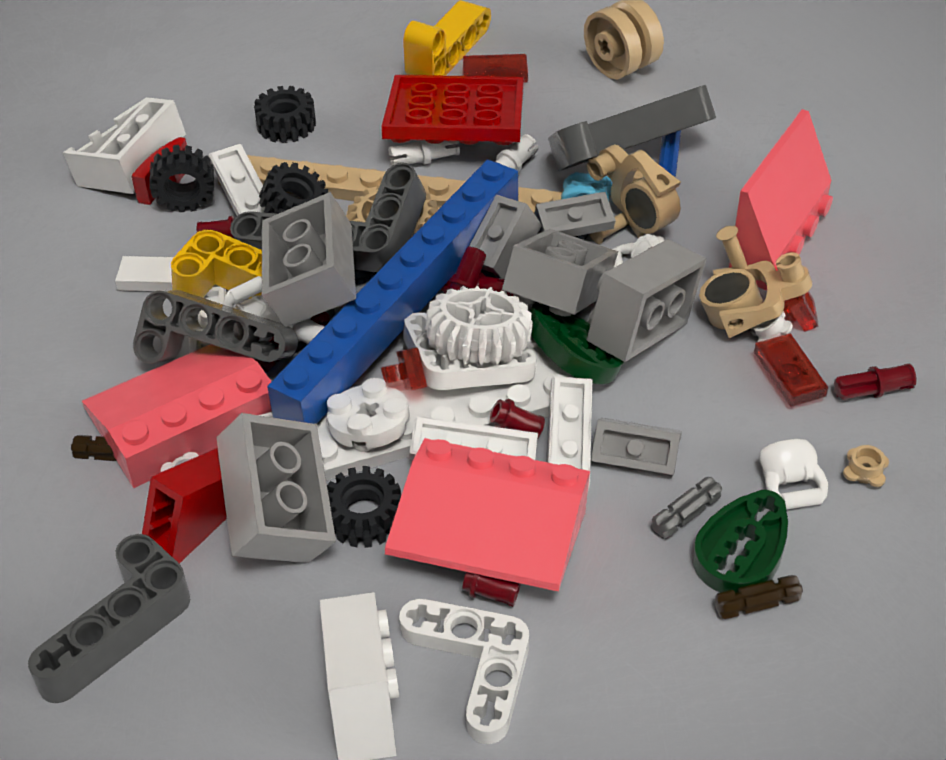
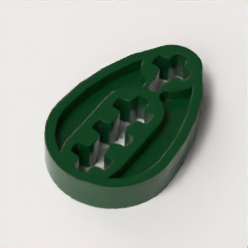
[530,302,624,384]
[693,490,788,593]

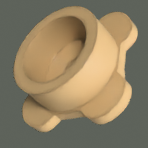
[843,445,889,487]

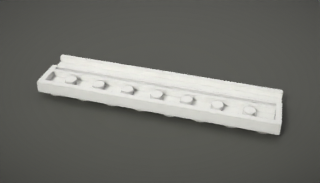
[259,340,571,481]

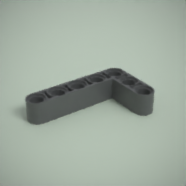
[548,85,716,171]
[230,162,426,272]

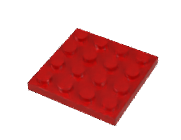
[381,75,524,145]

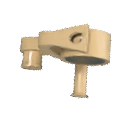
[587,145,681,244]
[699,226,812,338]

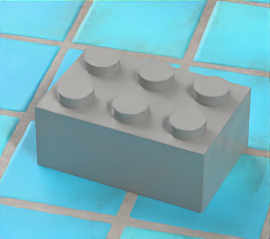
[262,192,356,327]
[502,229,619,316]
[587,239,707,362]
[216,413,336,563]

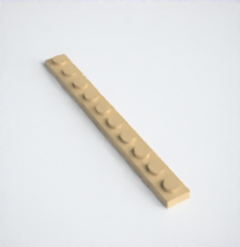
[217,155,562,213]

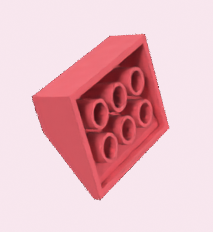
[729,109,833,291]
[82,344,272,488]
[385,438,590,592]

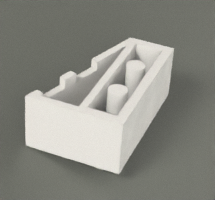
[63,97,186,194]
[320,592,399,760]

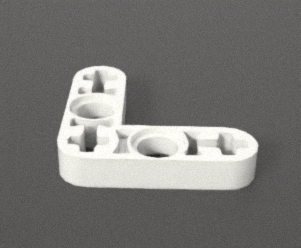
[403,312,537,390]
[399,599,529,744]

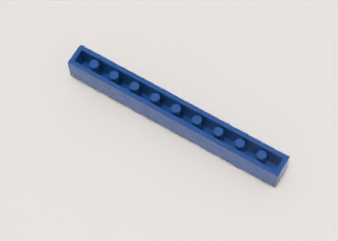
[267,159,518,424]

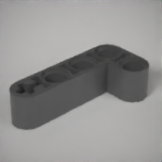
[133,290,298,364]
[28,534,190,703]

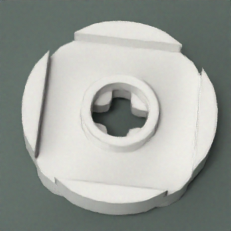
[327,378,410,448]

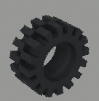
[254,86,316,143]
[150,145,214,212]
[259,162,328,214]
[327,466,401,548]

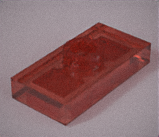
[463,54,528,82]
[754,333,828,407]

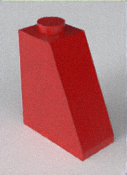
[142,448,227,564]

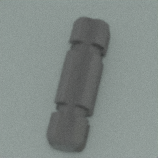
[651,477,722,538]

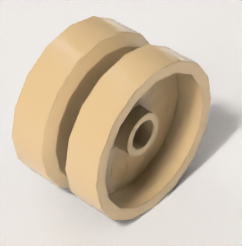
[584,0,664,80]

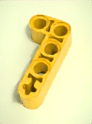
[403,0,491,76]
[171,230,262,299]

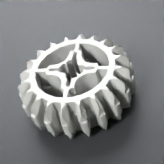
[425,286,533,366]

